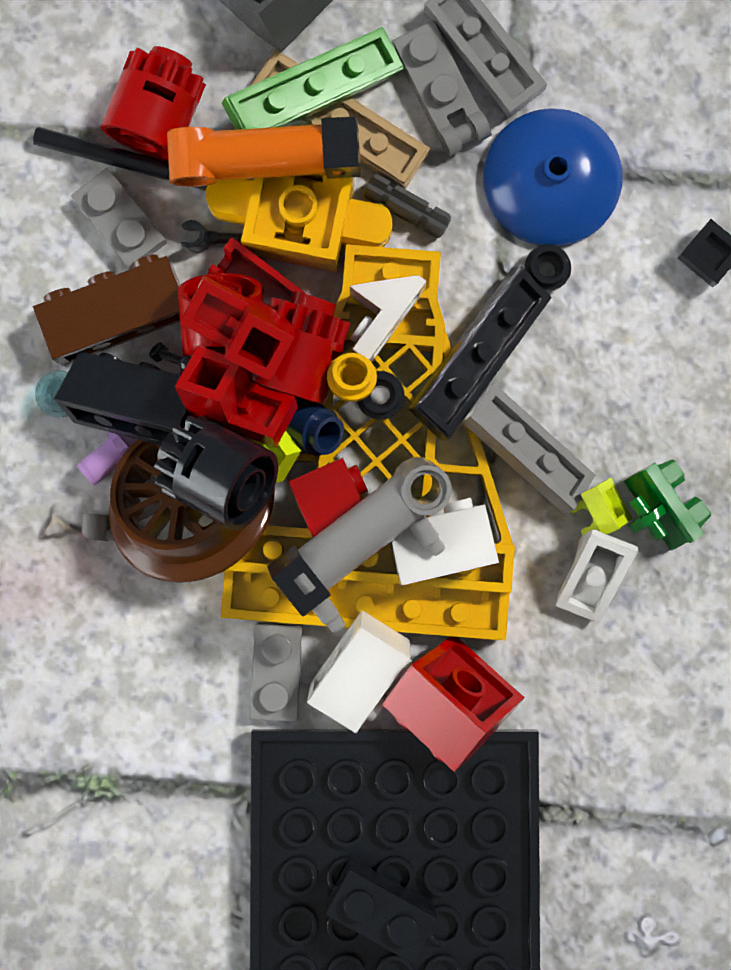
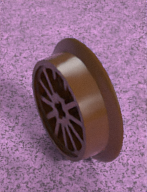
[109,440,275,583]

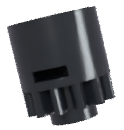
[154,415,278,530]

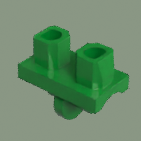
[624,459,711,551]

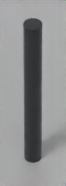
[33,127,207,191]

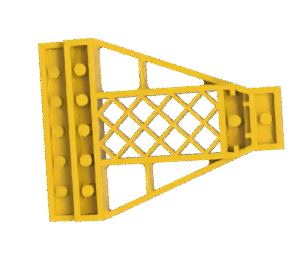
[220,244,515,641]

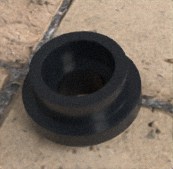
[524,244,571,292]
[357,371,404,420]

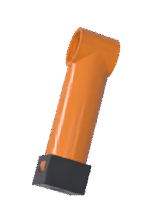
[167,116,361,187]

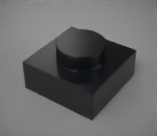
[677,219,731,288]

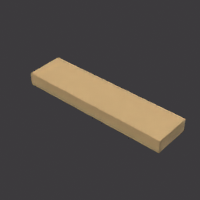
[251,49,431,189]

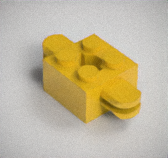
[206,174,392,272]

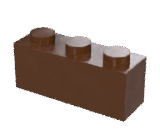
[32,254,180,366]

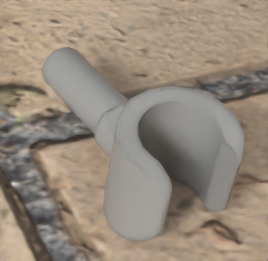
[82,514,114,543]

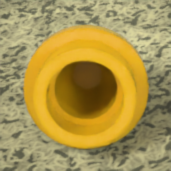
[327,353,377,402]

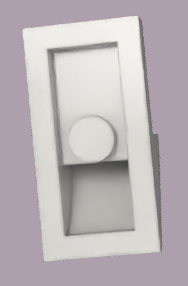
[349,275,426,362]
[555,529,638,623]

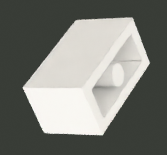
[390,498,499,585]
[307,610,413,733]

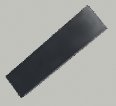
[408,265,552,440]

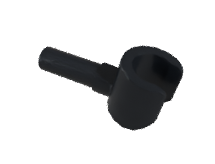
[181,220,243,253]

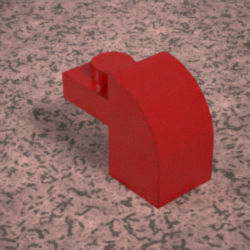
[180,275,295,382]
[175,346,298,448]

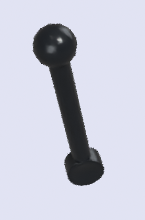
[149,342,192,372]

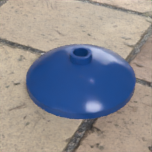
[483,108,623,247]

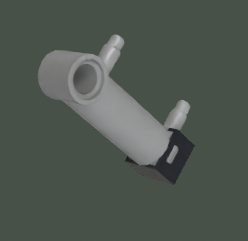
[267,457,452,633]

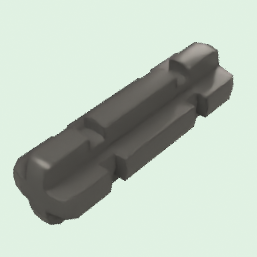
[364,174,451,238]

